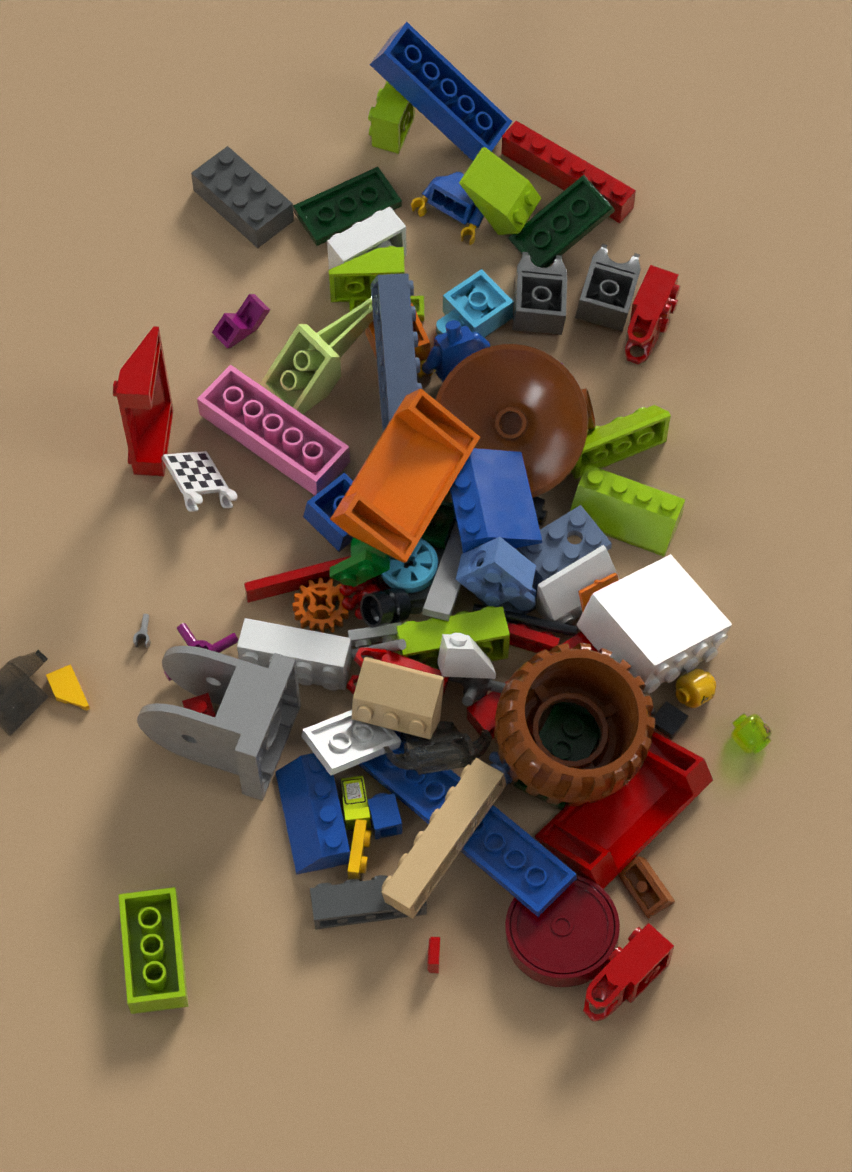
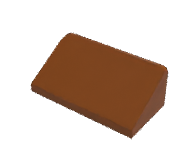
[618,856,675,918]

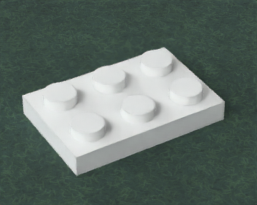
[301,710,401,775]

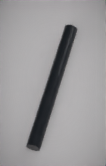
[472,603,578,636]

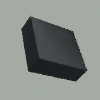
[654,701,689,739]

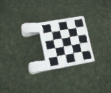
[162,451,238,512]

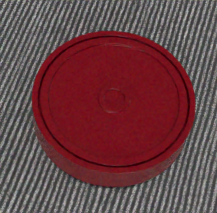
[505,875,620,987]

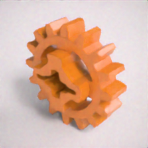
[292,578,349,633]

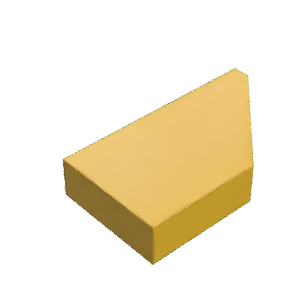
[46,664,90,711]

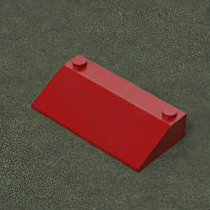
[113,326,174,476]
[535,732,713,889]

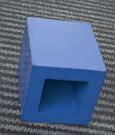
[368,793,402,840]

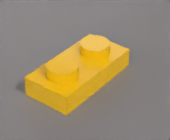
[348,819,372,880]

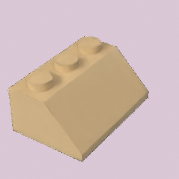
[352,657,444,739]

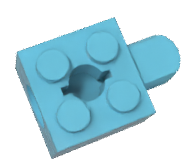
[436,269,514,338]

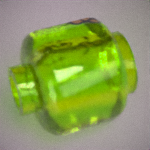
[731,713,772,755]

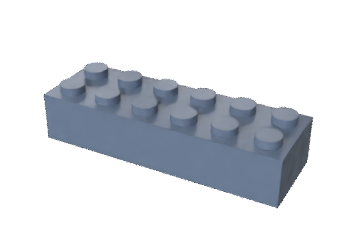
[371,273,422,432]

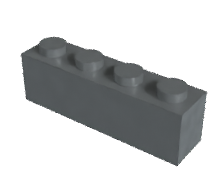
[310,875,427,930]

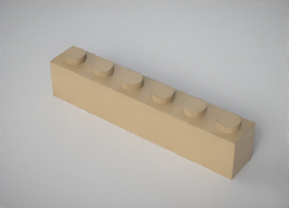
[381,758,506,919]

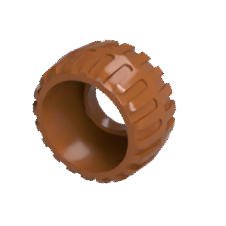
[494,643,655,807]

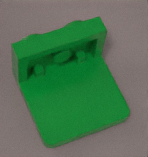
[330,538,390,587]

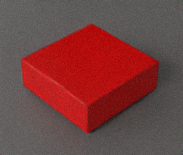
[427,936,440,974]

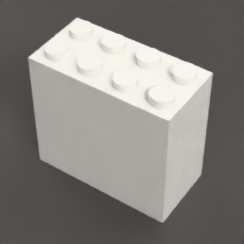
[576,555,732,693]

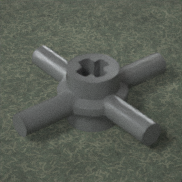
[438,668,506,706]

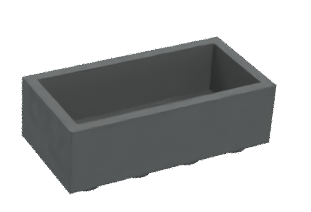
[191,146,294,248]

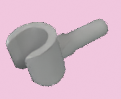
[133,614,151,648]

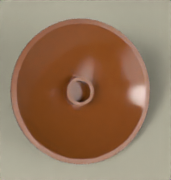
[435,344,596,498]

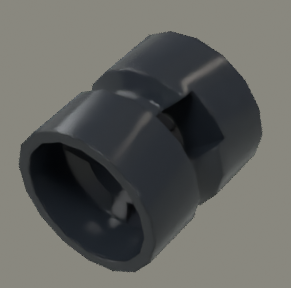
[360,588,411,628]

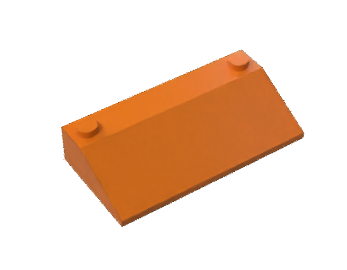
[330,388,480,563]

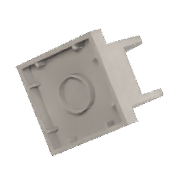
[137,646,301,800]

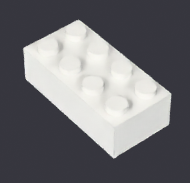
[237,618,352,690]

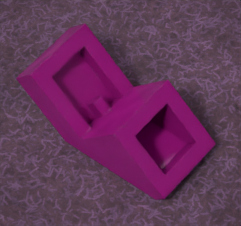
[212,294,270,348]

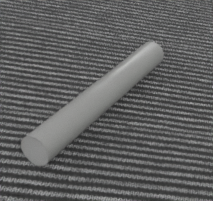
[352,639,406,660]

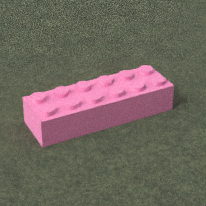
[197,365,350,495]

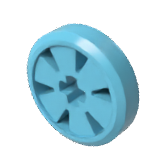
[381,539,438,593]

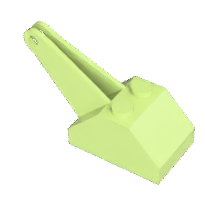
[260,297,374,414]

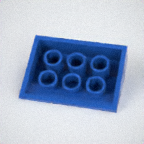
[449,448,542,553]

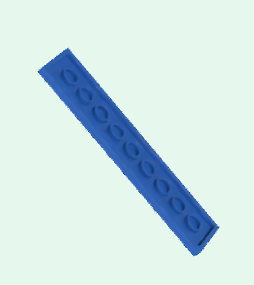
[358,730,577,917]

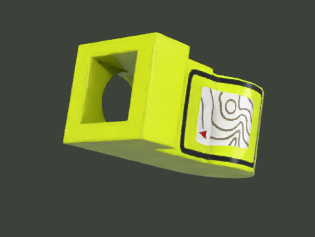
[341,775,371,830]

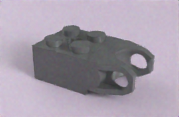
[575,244,641,332]
[512,252,567,335]

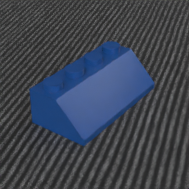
[275,753,350,875]

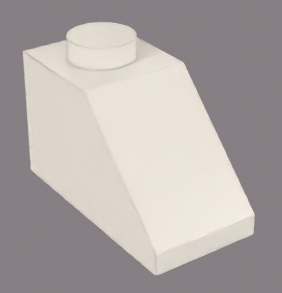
[437,633,496,679]

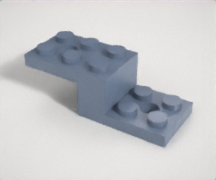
[476,505,612,626]

